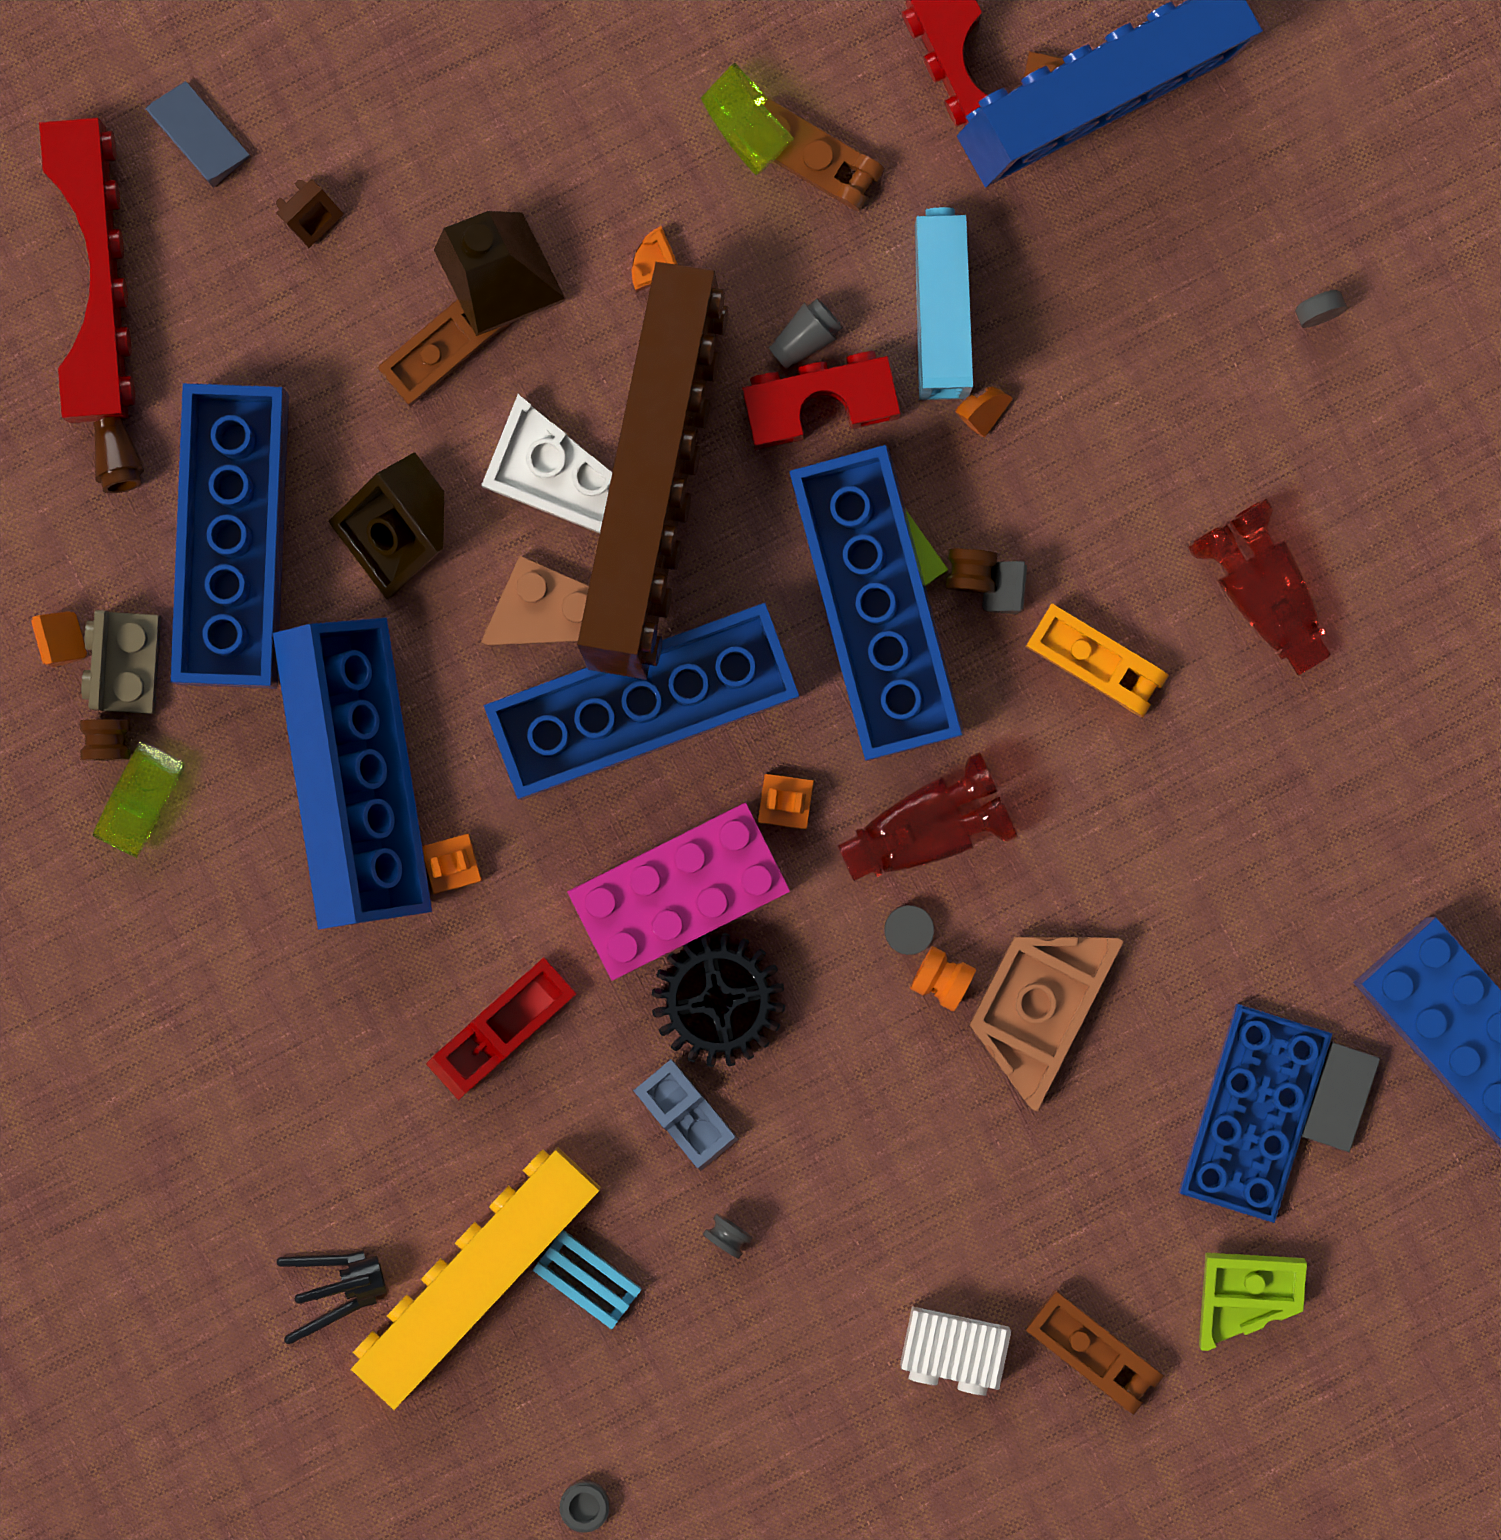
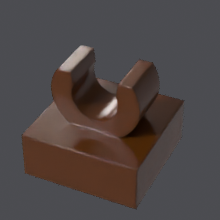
[276,179,344,248]

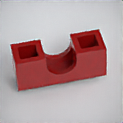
[742,351,900,451]

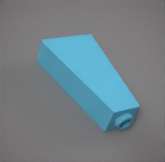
[915,207,973,400]

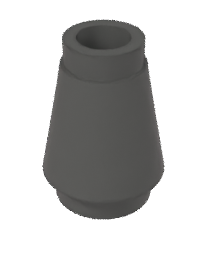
[768,298,843,369]

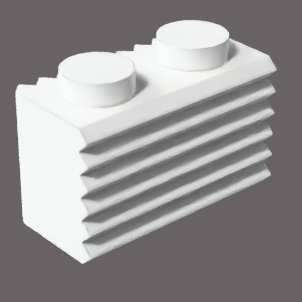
[900,1306,1011,1396]

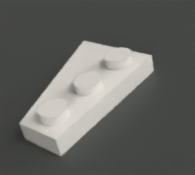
[482,394,612,534]

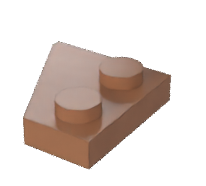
[481,556,589,646]

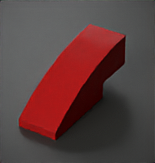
[426,957,576,1101]

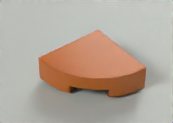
[631,226,678,292]
[955,386,1013,438]

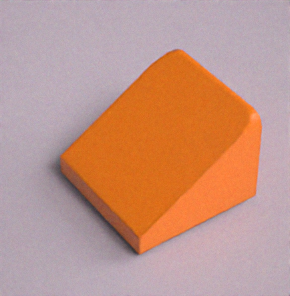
[31,611,87,667]

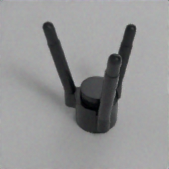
[276,1250,387,1344]

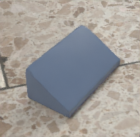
[145,81,250,188]

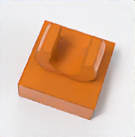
[758,774,814,830]
[422,833,482,894]

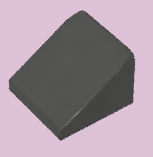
[982,561,1027,615]

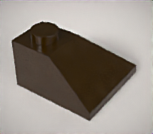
[434,211,565,336]
[328,452,444,600]

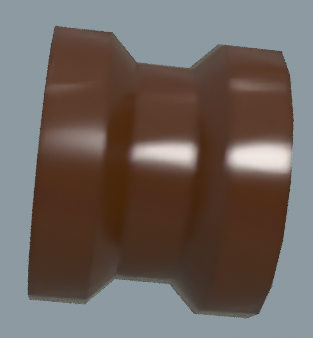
[945,548,998,593]
[80,719,130,761]

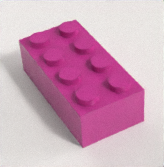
[567,802,790,981]

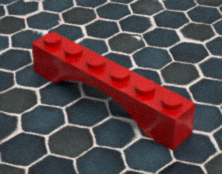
[39,118,135,423]

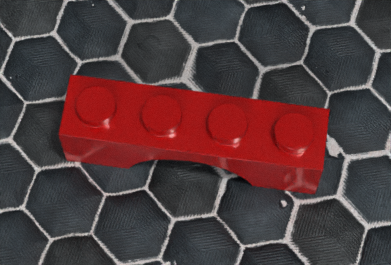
[902,0,988,127]

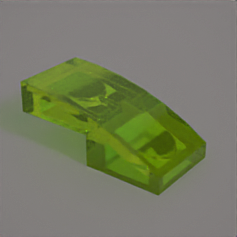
[701,63,794,176]
[93,741,185,858]

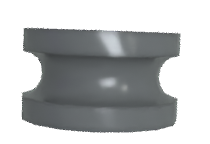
[703,1213,753,1259]

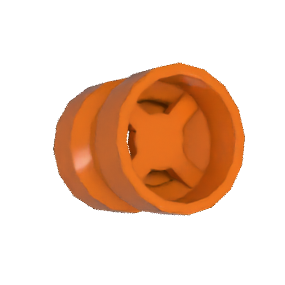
[910,946,976,1012]

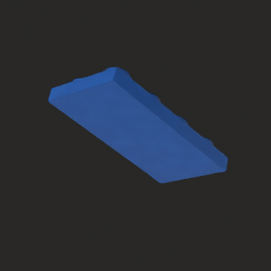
[1178,1004,1333,1223]

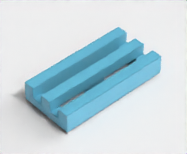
[533,1230,642,1330]

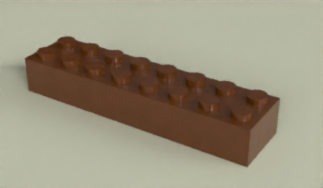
[577,262,729,680]

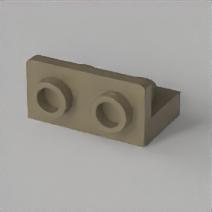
[81,610,161,714]

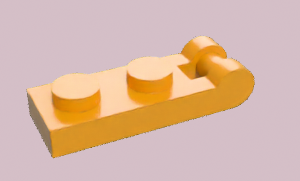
[1025,604,1169,718]

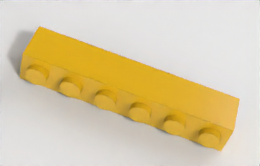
[351,1147,601,1410]

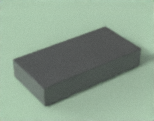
[1301,1042,1380,1152]

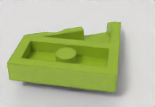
[1199,1253,1307,1351]

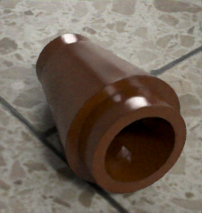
[93,417,144,494]

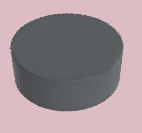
[1295,290,1348,328]
[884,905,934,955]
[559,1480,610,1533]

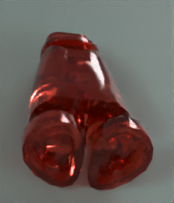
[1187,498,1331,675]
[838,752,1018,881]

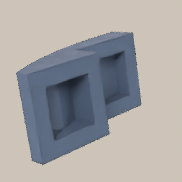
[633,1059,739,1171]

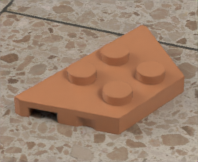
[969,937,1124,1111]

